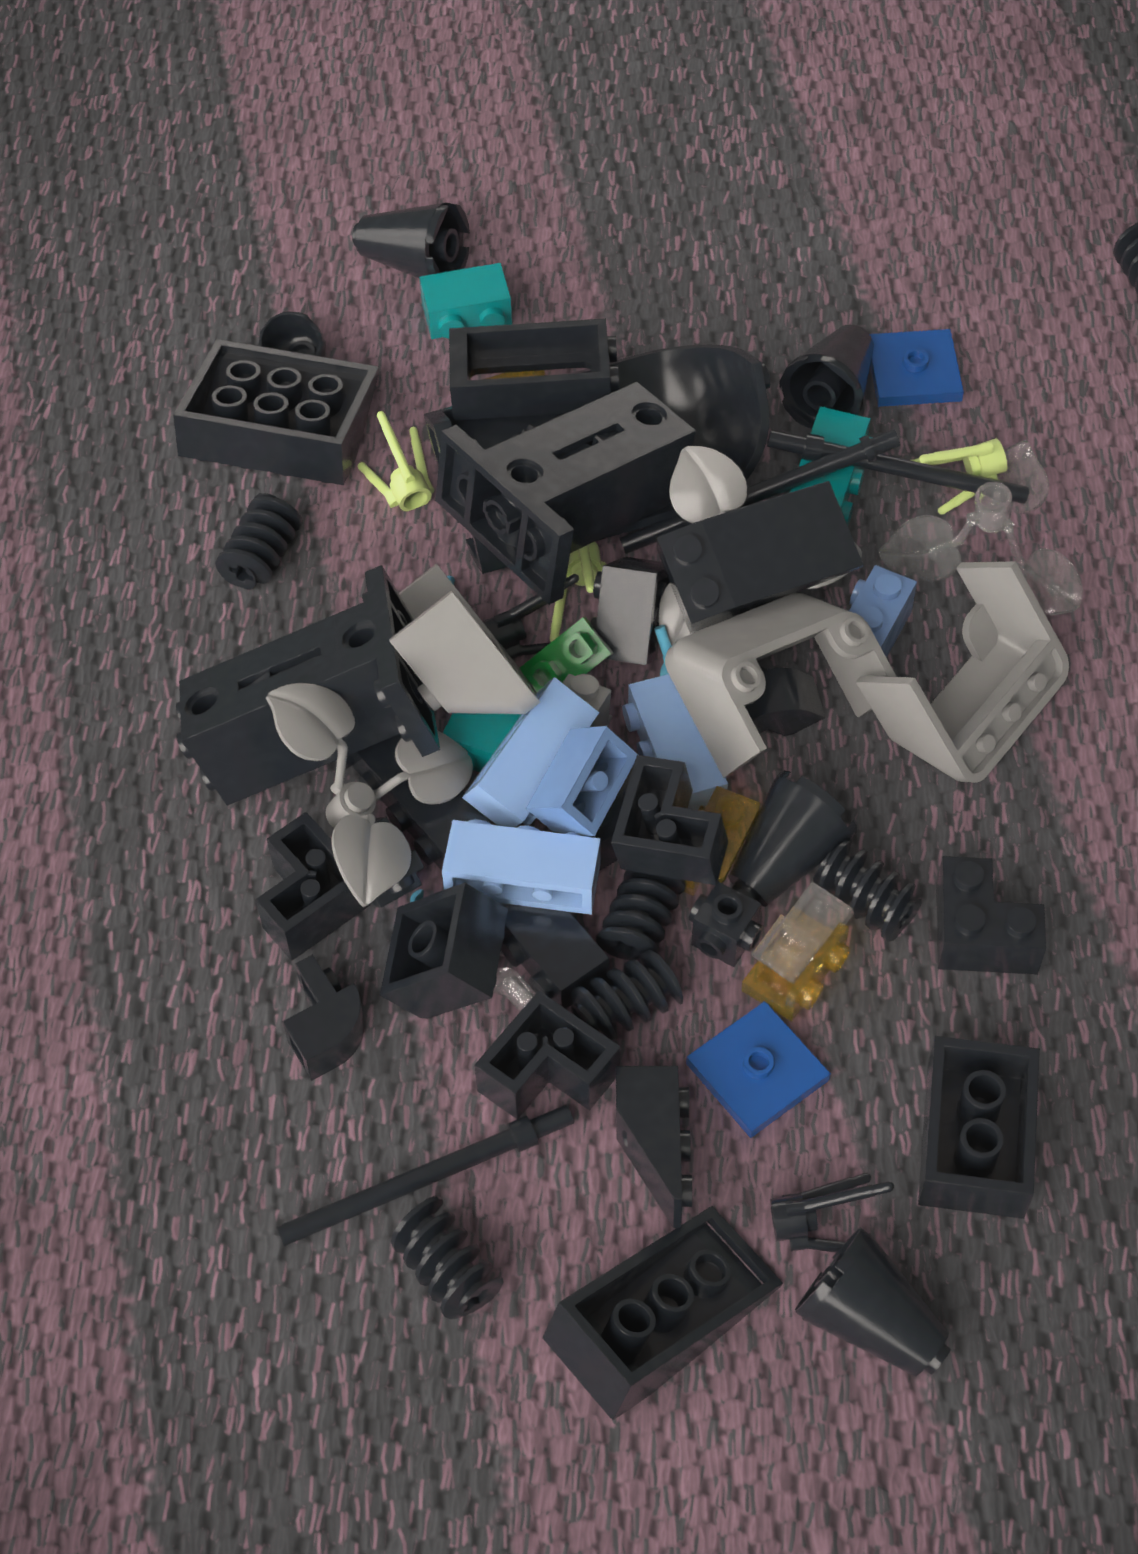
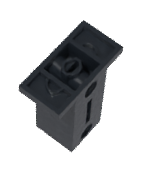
[435,382,696,605]
[176,565,440,806]

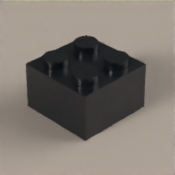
[380,882,508,1019]

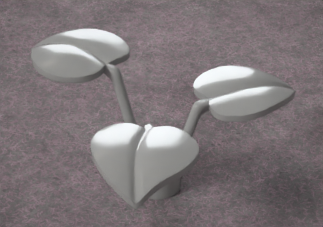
[659,446,862,645]
[266,683,473,907]

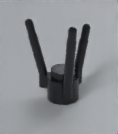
[483,574,579,659]
[770,1173,894,1253]

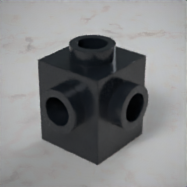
[689,881,764,967]

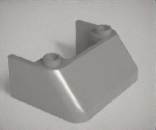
[856,561,1069,783]
[389,564,540,714]
[665,593,896,778]

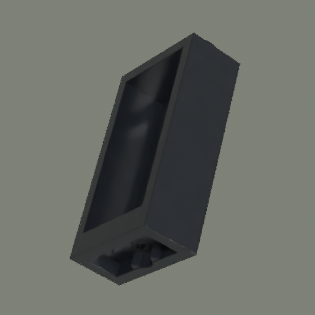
[449,318,619,421]

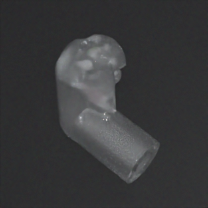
[481,967,536,1011]

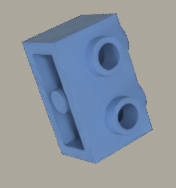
[849,565,917,658]
[526,726,638,836]

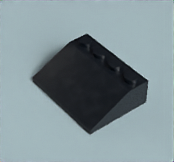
[173,339,379,485]

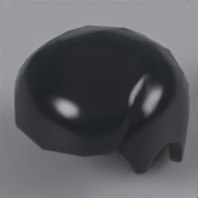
[258,311,326,357]

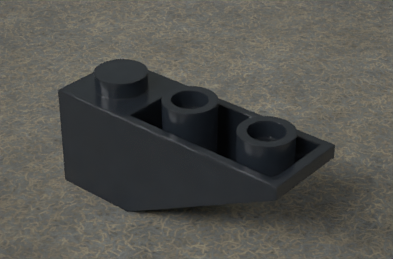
[616,1066,692,1228]

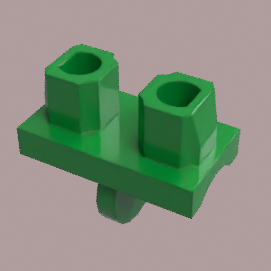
[519,616,613,692]

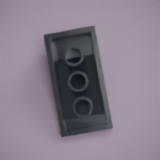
[656,481,864,634]
[542,1206,783,1421]

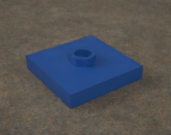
[870,329,964,407]
[686,1001,831,1138]

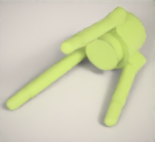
[357,411,435,511]
[910,438,1007,515]
[550,542,606,642]

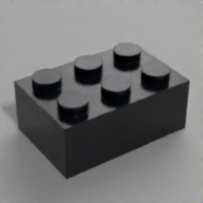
[918,1036,1040,1219]

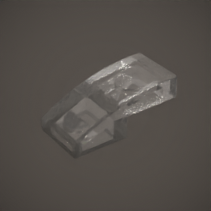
[752,882,854,984]

